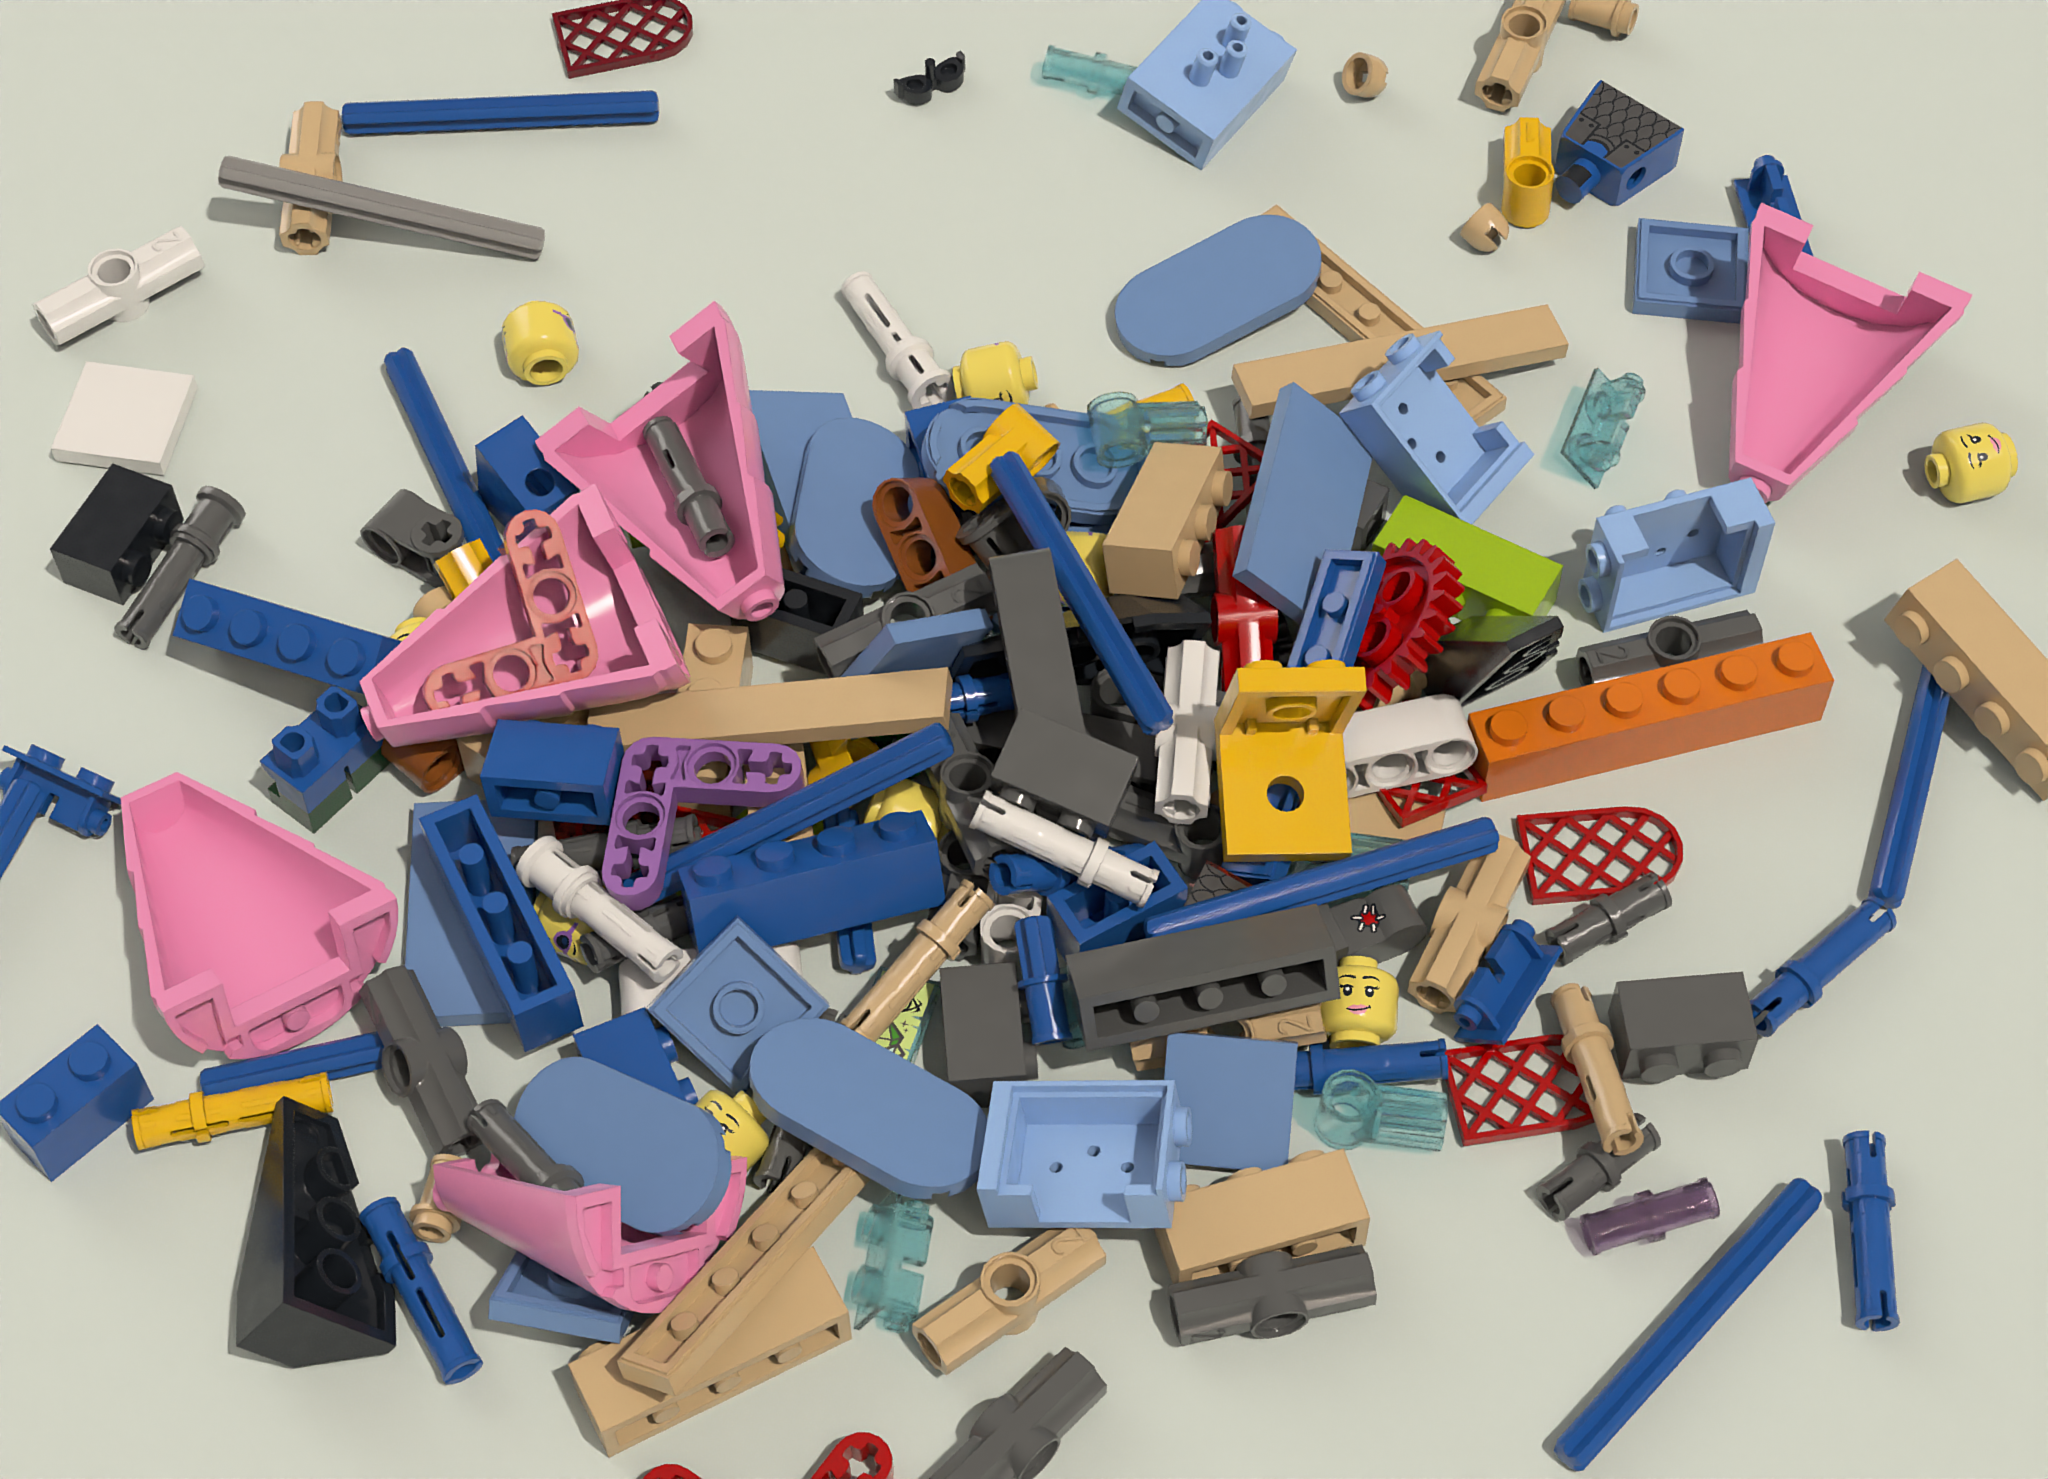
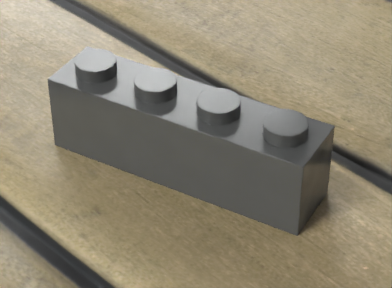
[1065,903,1341,1051]

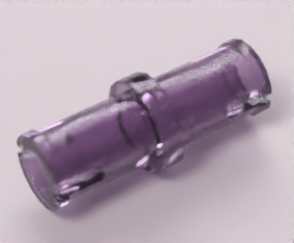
[1580,1177,1720,1256]

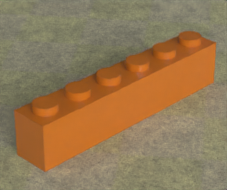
[1467,632,1834,802]

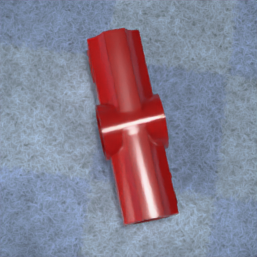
[1210,525,1278,692]

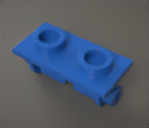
[1733,155,1813,256]
[0,744,121,837]
[1453,919,1563,1045]

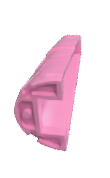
[1729,203,1972,503]
[535,301,785,621]
[359,484,691,747]
[121,772,398,1059]

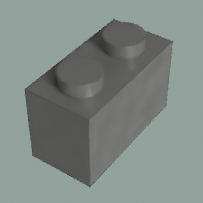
[991,707,1139,839]
[939,962,1038,1108]
[1608,971,1758,1083]

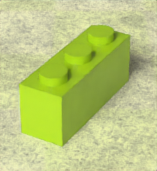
[1372,495,1563,620]

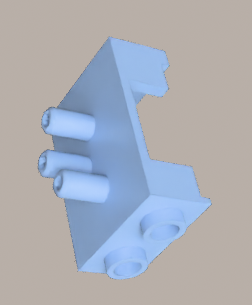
[1117,0,1297,170]
[1338,330,1534,524]
[1578,477,1775,633]
[976,1080,1192,1228]

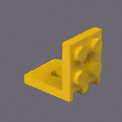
[1214,659,1367,862]

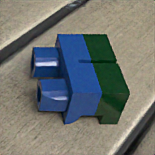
[260,686,390,834]

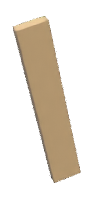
[1261,204,1507,427]
[1231,304,1569,419]
[587,667,953,752]
[617,1147,870,1397]

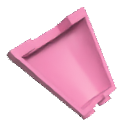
[433,1153,747,1314]

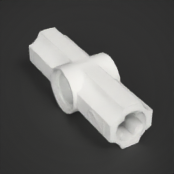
[32,226,205,346]
[1154,640,1220,824]

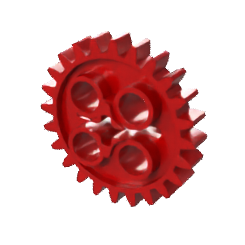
[1353,538,1465,711]

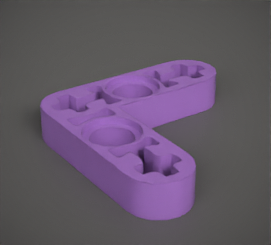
[602,737,805,911]

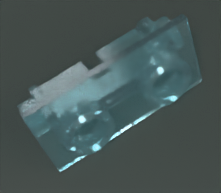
[1560,368,1646,489]
[851,1191,934,1333]

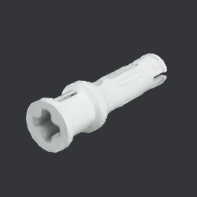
[841,271,955,409]
[516,836,684,983]

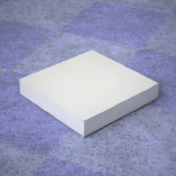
[51,361,198,475]

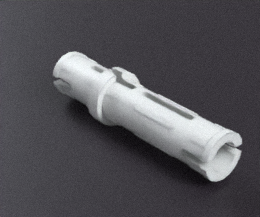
[969,790,1160,908]

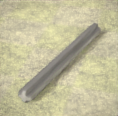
[218,156,545,259]

